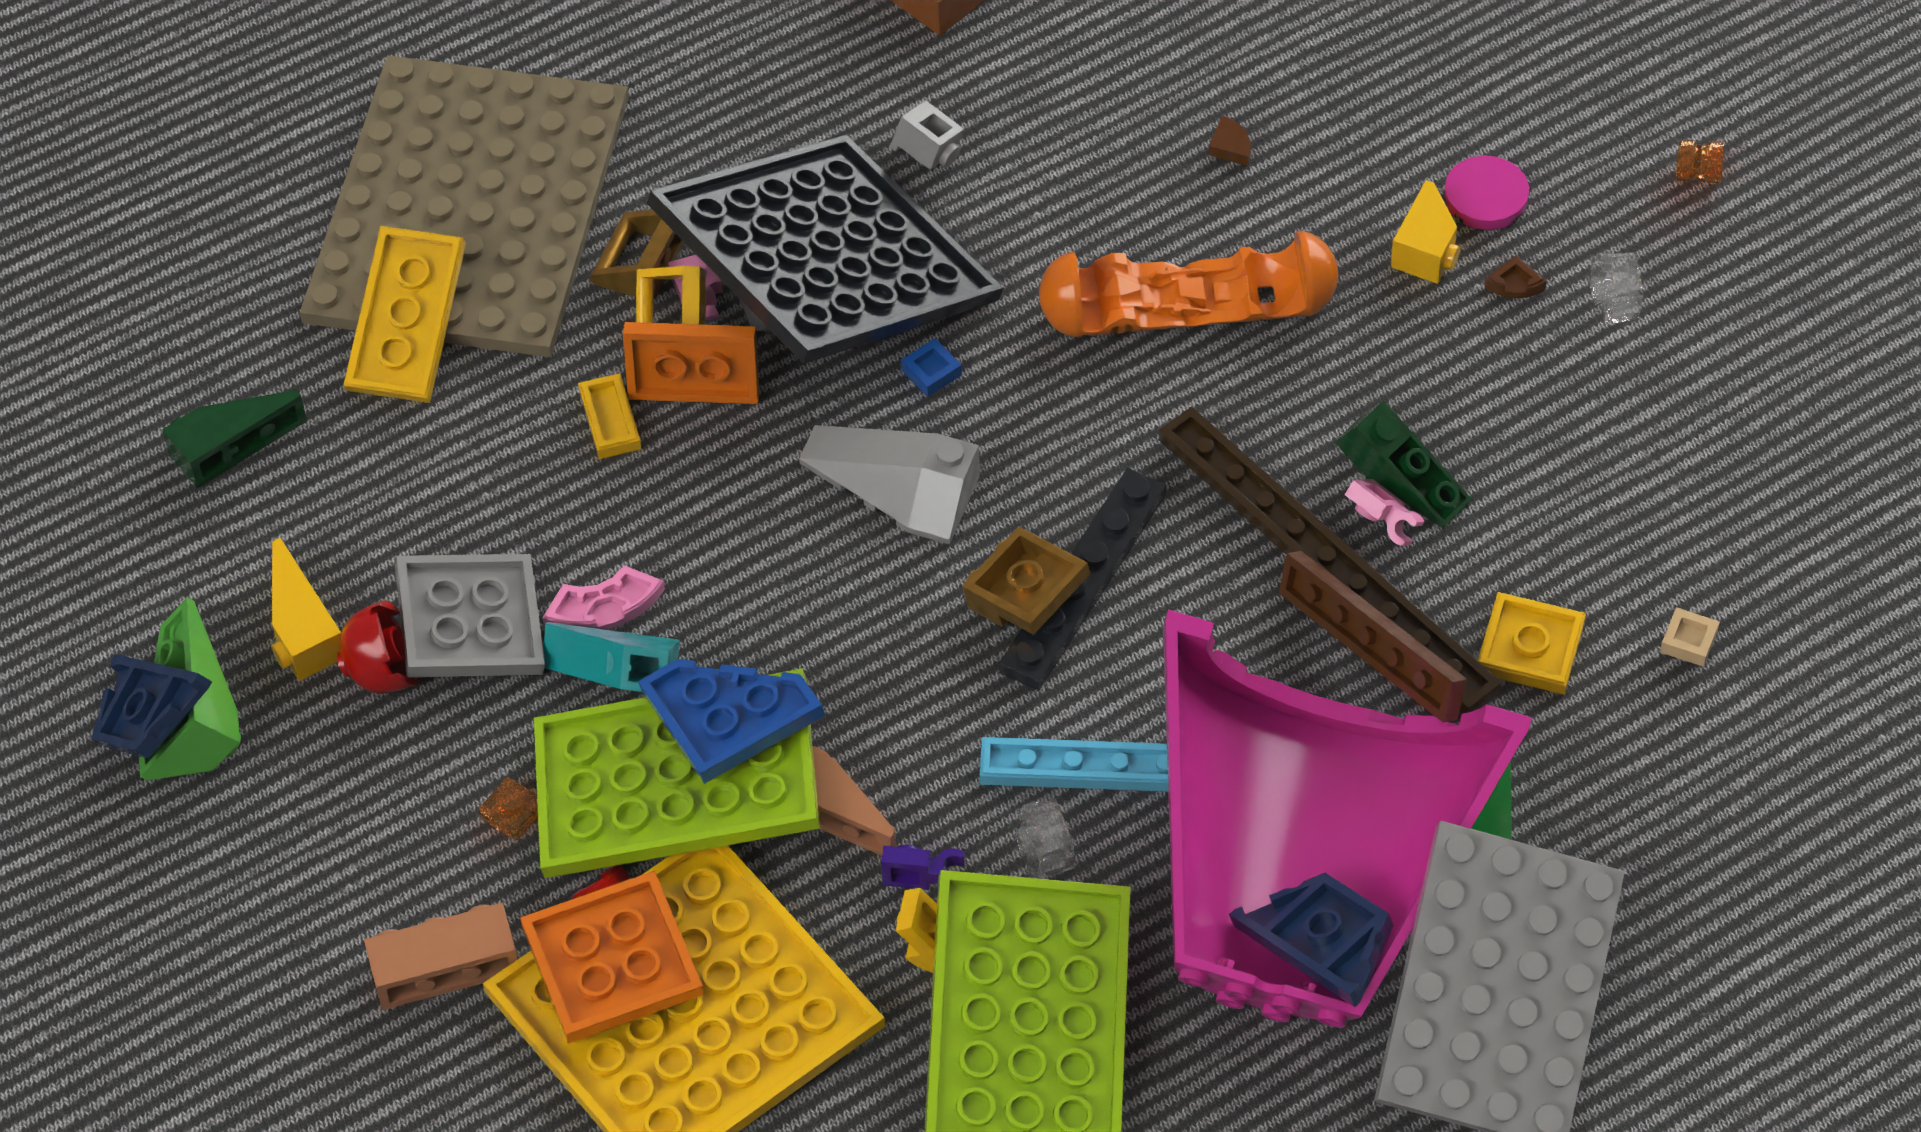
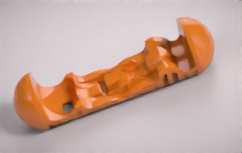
[1039,231,1338,337]

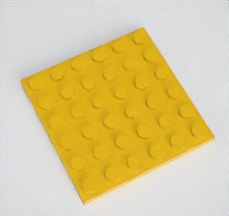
[483,845,885,1132]

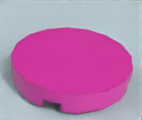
[1444,155,1530,231]

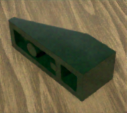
[162,390,307,488]

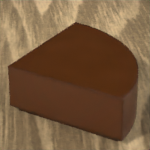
[1208,115,1251,166]
[1484,256,1547,298]

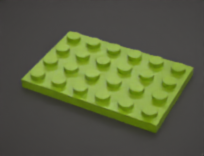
[534,668,820,878]
[924,870,1131,1132]

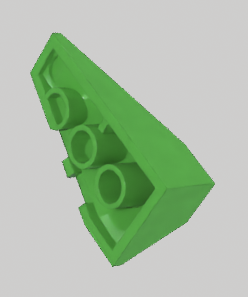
[139,598,241,781]

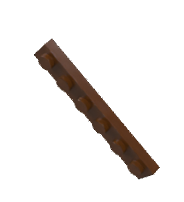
[1279,551,1467,722]

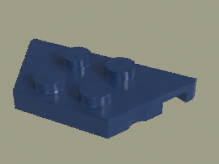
[91,654,212,759]
[1229,873,1394,1007]

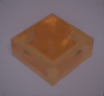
[478,776,538,841]

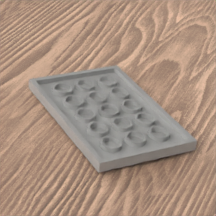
[1374,820,1625,1132]

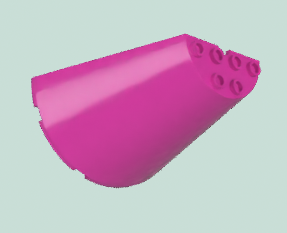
[1163,609,1532,1028]

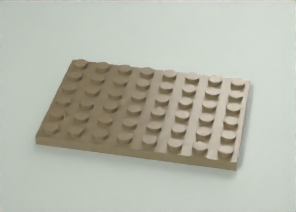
[300,55,629,358]

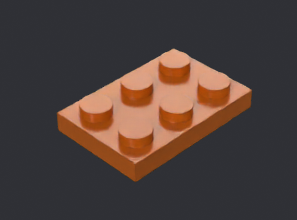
[623,322,759,404]

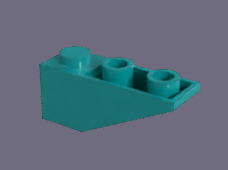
[543,622,680,692]

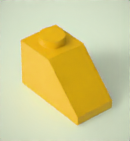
[1390,180,1461,284]

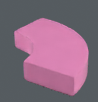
[542,565,665,630]

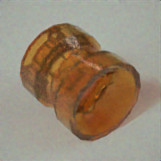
[1676,139,1724,183]

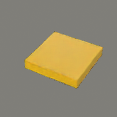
[1478,592,1586,695]

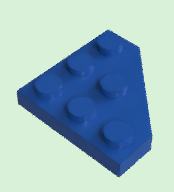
[638,659,825,784]

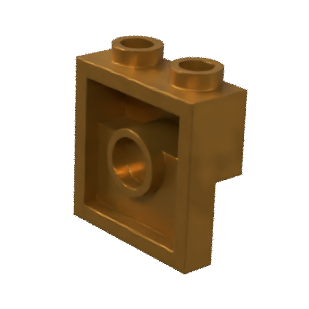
[962,526,1090,635]

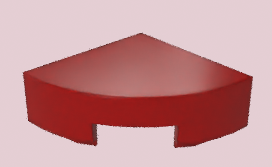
[571,865,630,900]

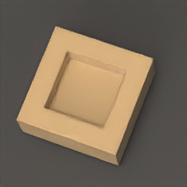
[1660,607,1720,667]

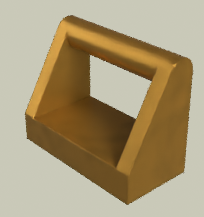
[589,209,684,301]

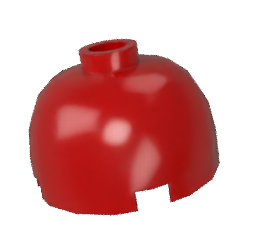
[337,601,419,694]

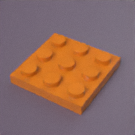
[520,871,704,1044]

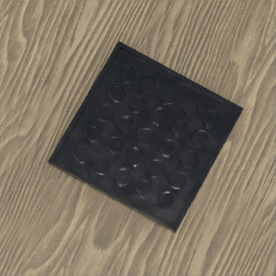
[647,135,1003,364]

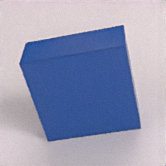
[901,338,962,397]

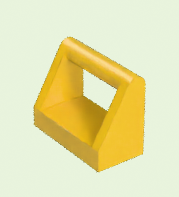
[636,266,706,325]

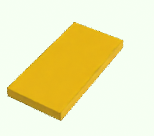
[343,226,466,403]

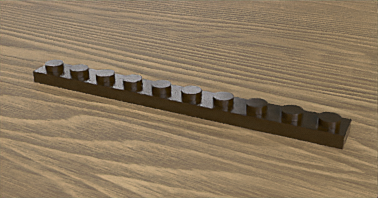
[1159,406,1502,714]

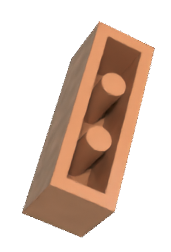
[364,902,518,1010]

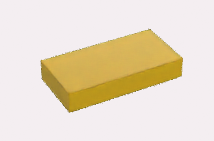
[578,373,641,459]

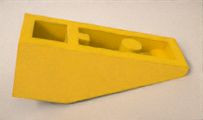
[271,538,341,681]

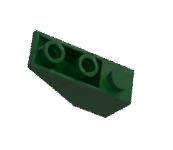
[1335,400,1472,528]

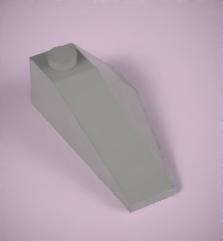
[799,425,980,544]

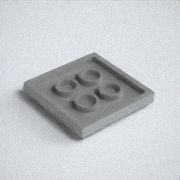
[395,554,545,677]

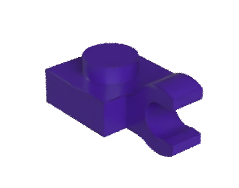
[881,845,965,890]

